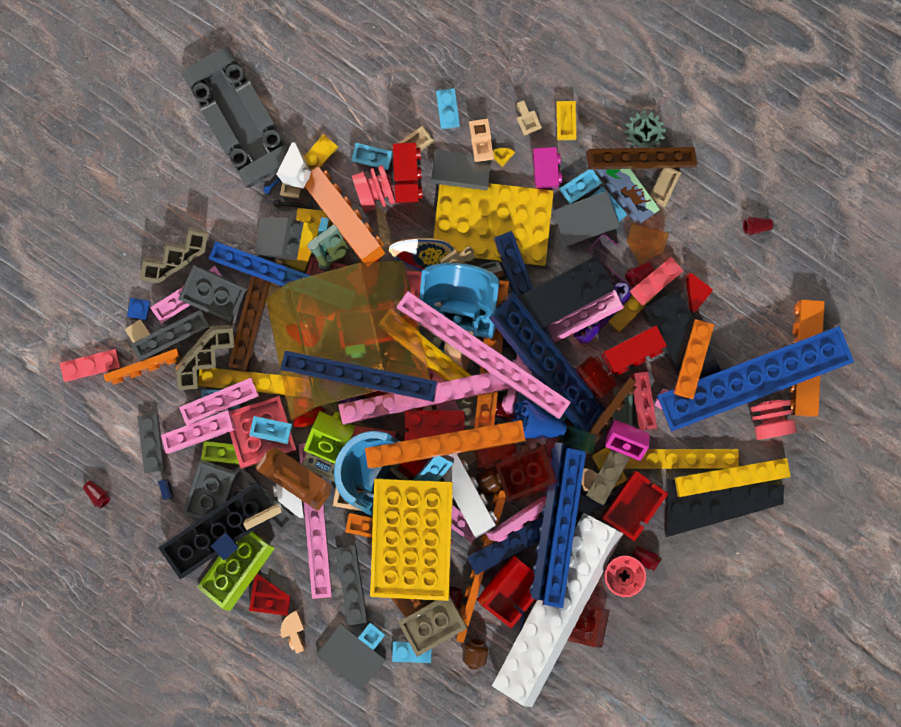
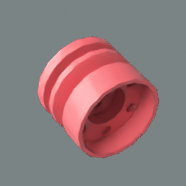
[351,165,395,214]
[750,399,797,440]
[603,555,646,597]

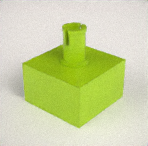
[303,411,356,464]

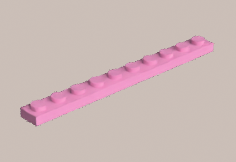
[397,292,571,419]
[338,365,533,425]

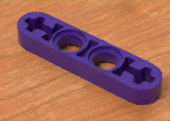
[574,283,631,344]

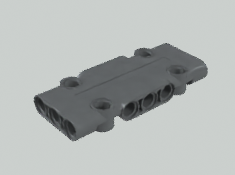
[181,47,288,188]

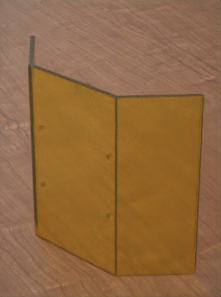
[266,261,431,420]

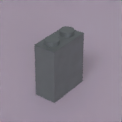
[254,218,304,260]

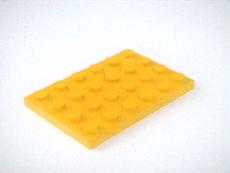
[433,183,554,267]
[370,478,453,601]

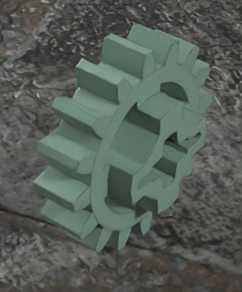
[624,111,666,148]

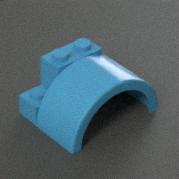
[417,263,499,339]
[334,431,400,516]

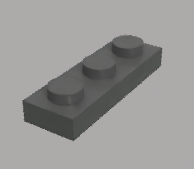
[137,413,165,473]

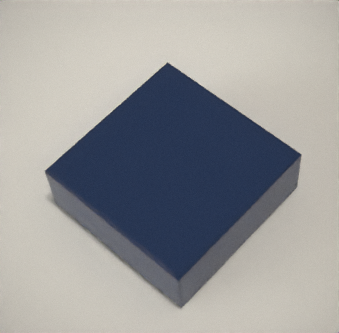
[158,479,174,500]
[211,532,239,560]

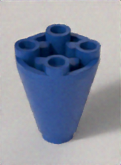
[511,400,566,438]

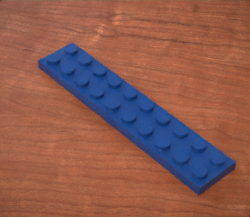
[657,326,854,432]

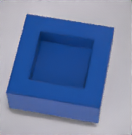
[127,298,151,320]

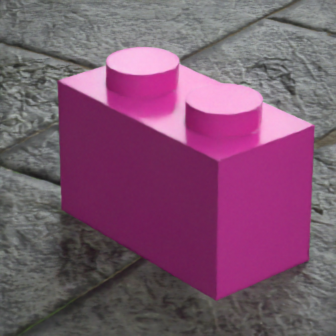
[533,147,562,189]
[605,419,649,461]

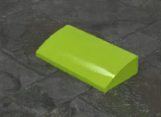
[197,531,275,611]

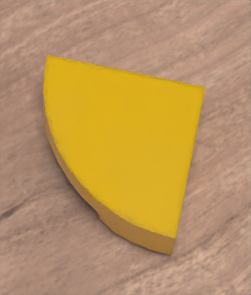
[493,148,515,167]

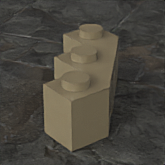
[140,227,208,283]
[175,325,234,390]

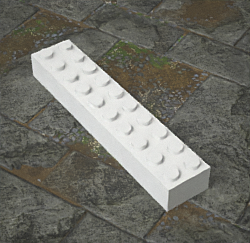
[492,513,623,707]

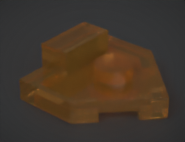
[627,223,669,265]

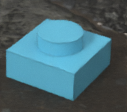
[358,622,386,650]

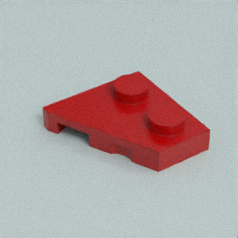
[249,574,291,616]

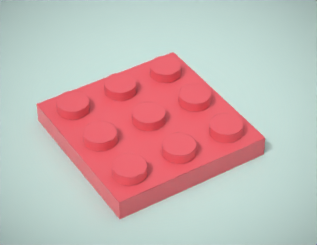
[230,396,297,469]

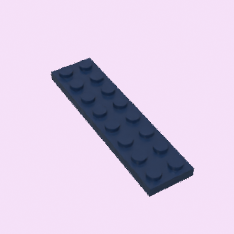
[489,292,605,435]

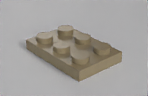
[398,593,468,657]

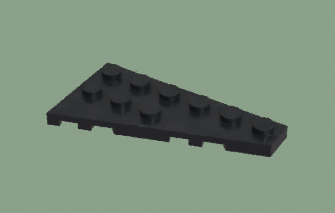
[665,479,784,537]

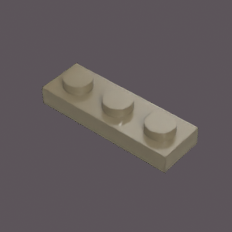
[586,449,630,505]

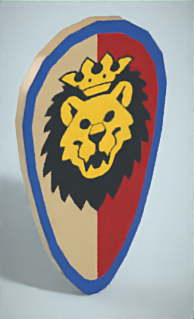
[389,238,454,271]

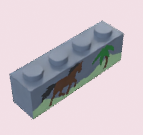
[595,169,660,226]

